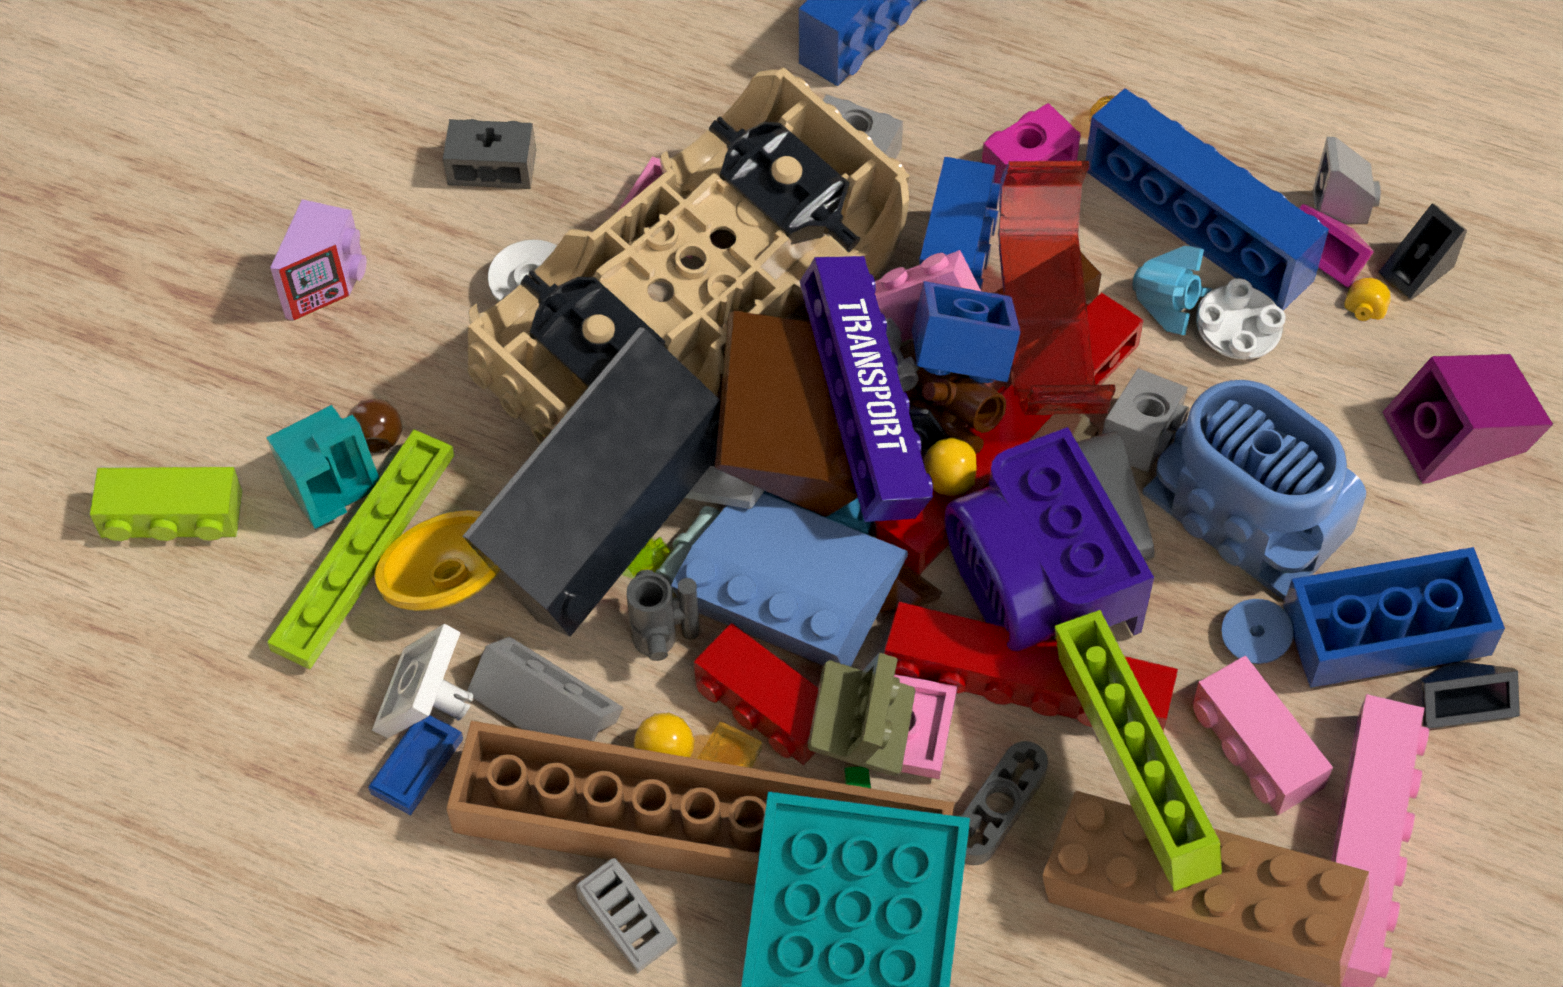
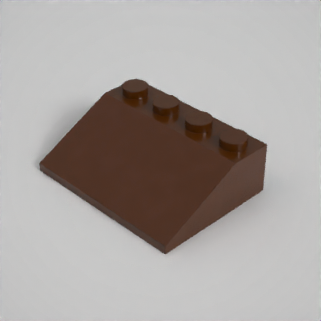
[715,310,858,517]

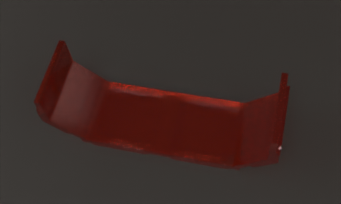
[998,161,1116,415]

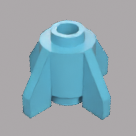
[1132,246,1212,335]

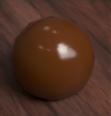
[347,398,403,453]

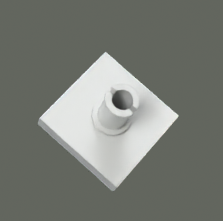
[372,624,473,738]

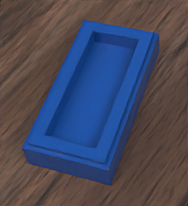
[368,715,463,816]

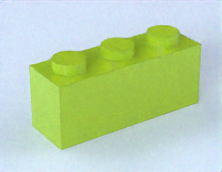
[90,467,243,541]

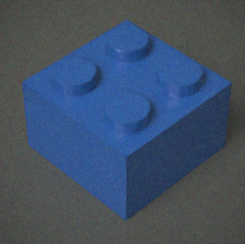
[912,281,1021,383]

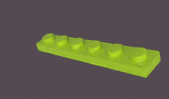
[267,429,455,669]

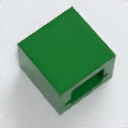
[844,766,871,788]

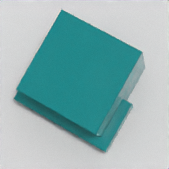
[266,405,380,529]

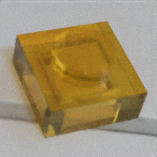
[697,721,763,768]

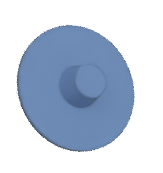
[1222,599,1293,664]

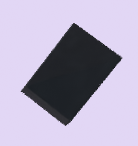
[1421,661,1520,729]

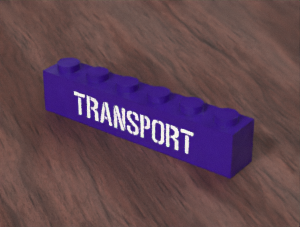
[799,256,933,522]

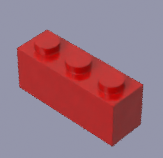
[694,623,819,766]

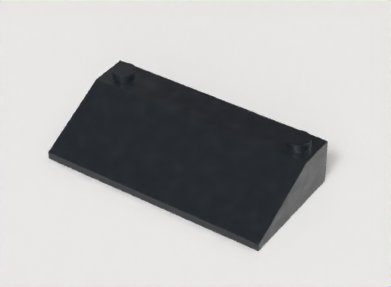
[462,327,721,637]

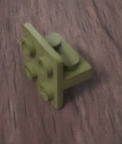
[807,652,915,777]

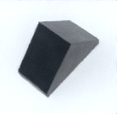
[1378,203,1467,299]

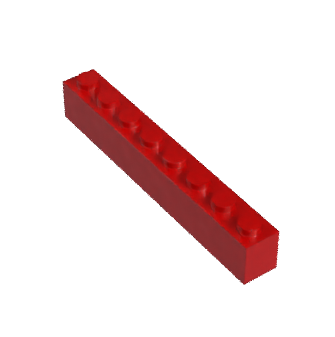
[875,292,1144,575]

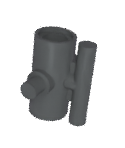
[626,570,700,661]

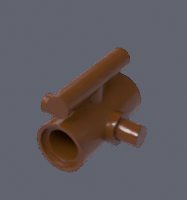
[912,367,1006,454]

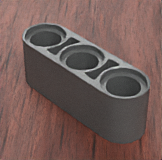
[1077,431,1155,561]

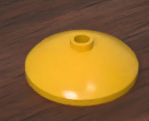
[375,510,497,611]

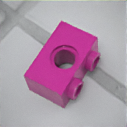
[982,103,1081,201]

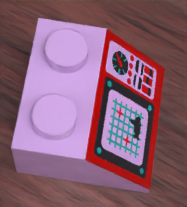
[270,199,367,321]

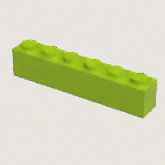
[1055,610,1222,891]

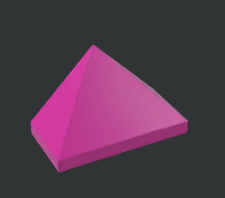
[1299,204,1374,287]

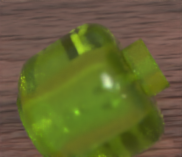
[627,536,670,576]

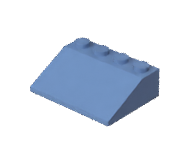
[671,493,908,667]

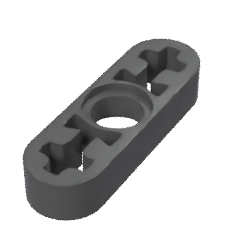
[961,741,1048,865]

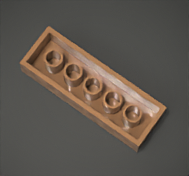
[1042,790,1369,987]

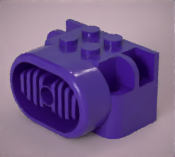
[945,427,1154,651]

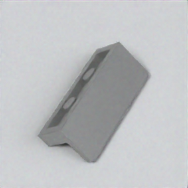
[467,637,623,741]

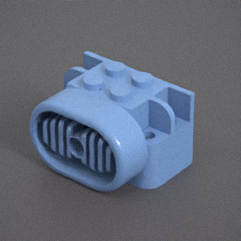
[1142,380,1366,601]

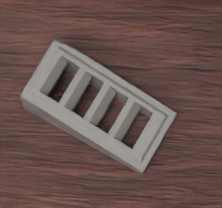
[576,858,677,973]

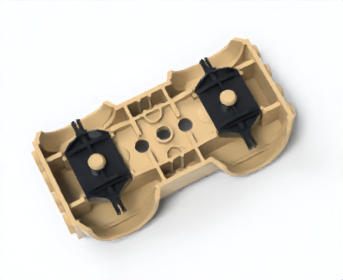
[468,67,910,444]

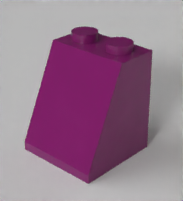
[1382,354,1553,484]

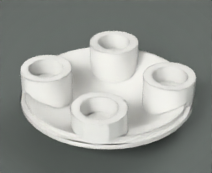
[1196,278,1286,360]

